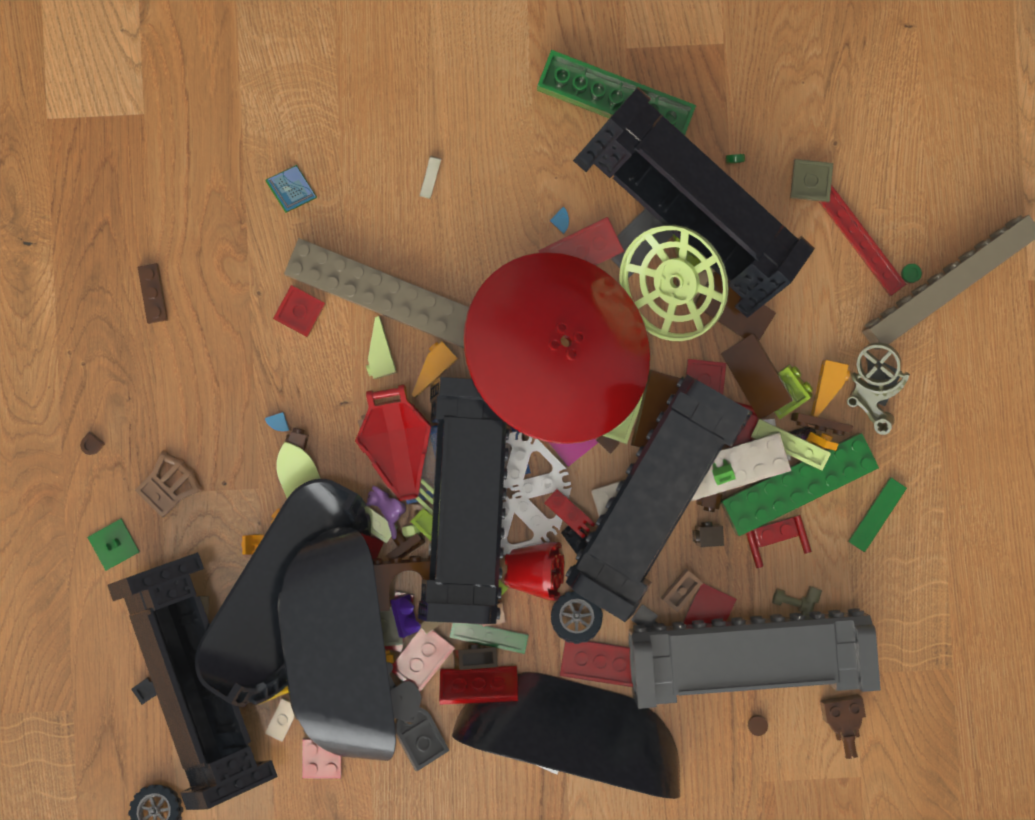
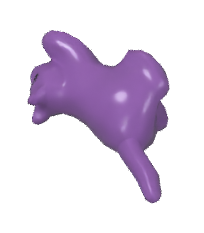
[366,485,406,539]

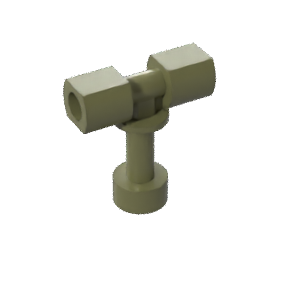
[772,586,822,616]

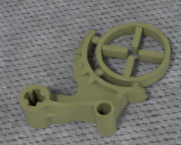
[847,342,910,435]

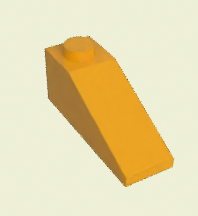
[412,342,458,398]
[810,360,850,417]

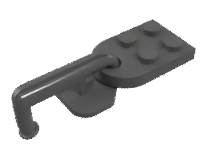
[387,662,450,771]

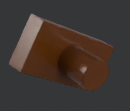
[386,531,425,561]

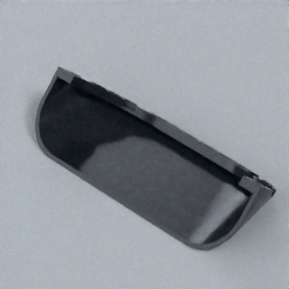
[195,479,371,707]
[278,526,396,761]
[452,672,681,799]

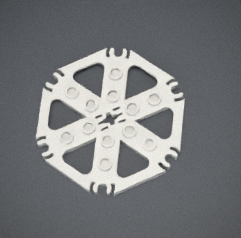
[501,432,572,555]

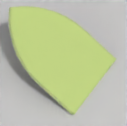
[277,442,321,498]

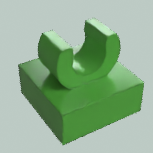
[711,459,736,486]

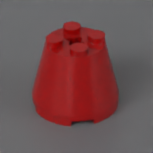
[504,542,565,601]

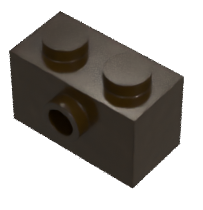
[692,522,724,547]
[453,644,498,670]

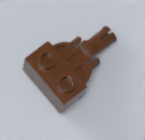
[820,694,866,759]

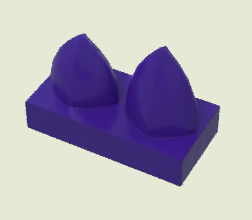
[390,594,421,638]

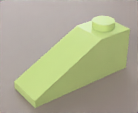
[366,316,397,379]

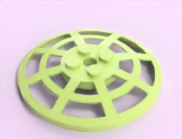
[619,225,728,341]

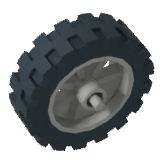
[551,591,603,644]
[128,785,183,820]

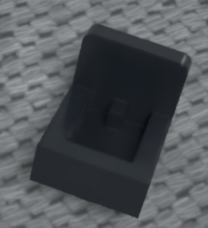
[561,526,588,554]

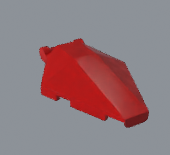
[355,384,432,501]

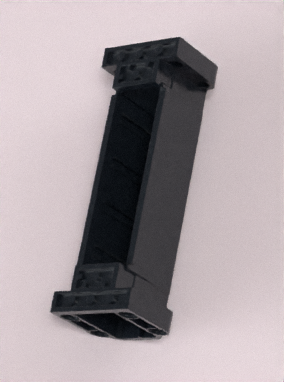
[573,87,815,318]
[565,374,753,622]
[418,377,509,624]
[107,552,278,810]

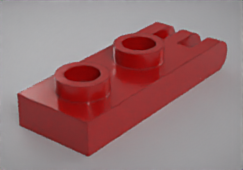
[544,489,595,538]

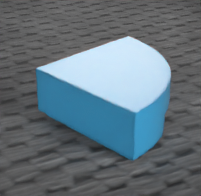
[550,207,569,234]
[265,412,290,431]

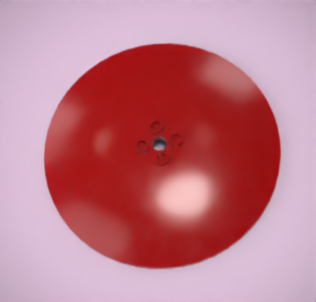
[464,252,650,444]

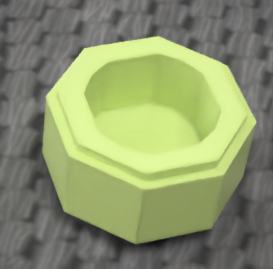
[402,525,421,537]

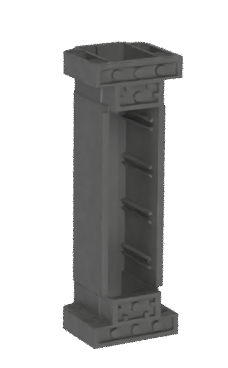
[628,608,881,709]

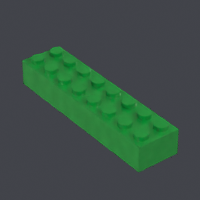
[537,50,696,135]
[721,433,879,536]

